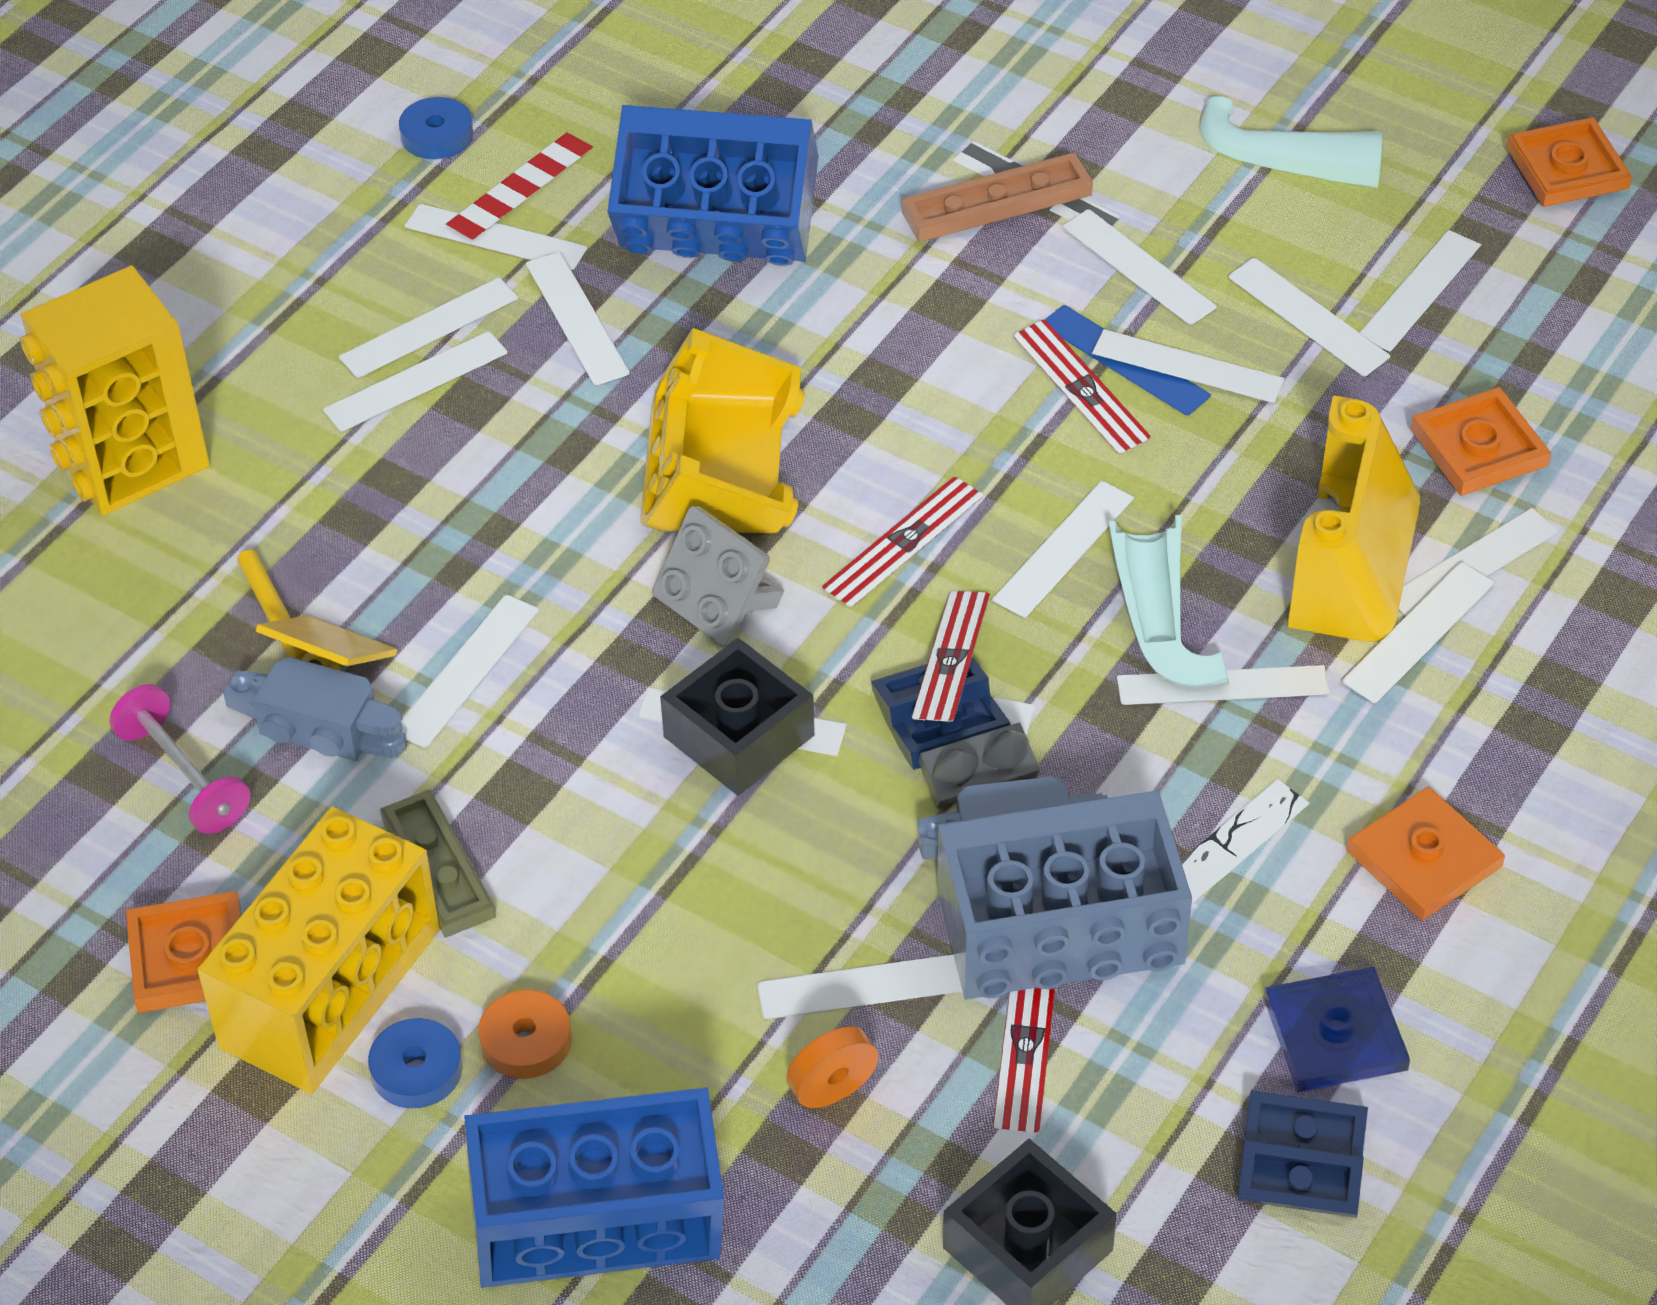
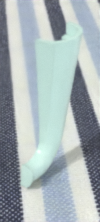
[1199,96,1383,188]
[1109,515,1229,688]

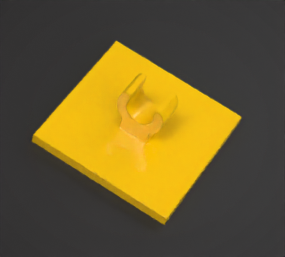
[256,615,397,670]

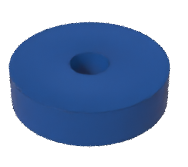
[399,97,473,159]
[368,1018,463,1108]

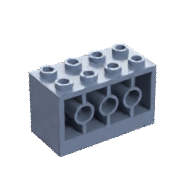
[937,790,1192,1000]

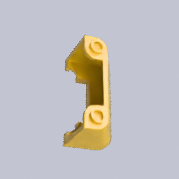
[640,328,805,534]
[1288,395,1420,642]

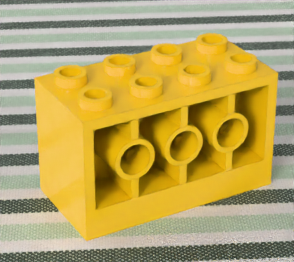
[20,265,210,516]
[197,806,440,1094]

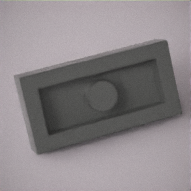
[918,722,1040,809]

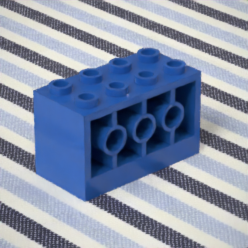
[607,105,819,266]
[464,1087,724,1288]

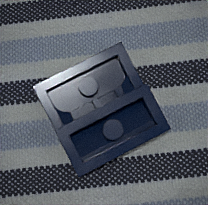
[871,656,1011,770]
[1237,1090,1368,1218]

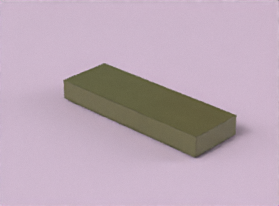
[380,789,496,938]

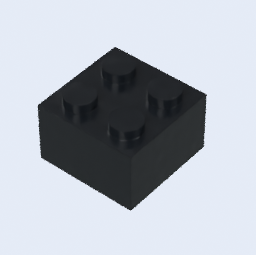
[660,638,815,796]
[943,1138,1117,1305]

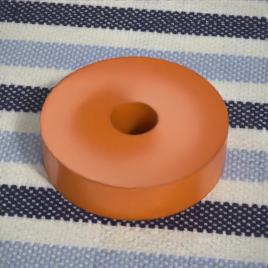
[478,989,572,1079]
[786,1026,879,1108]

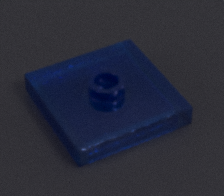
[1263,967,1411,1092]

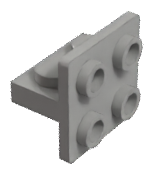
[652,506,785,645]

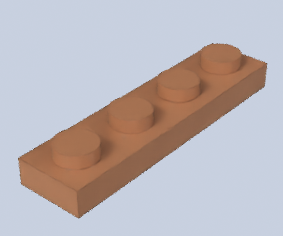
[902,152,1093,242]

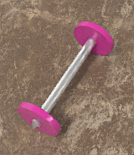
[109,684,251,834]

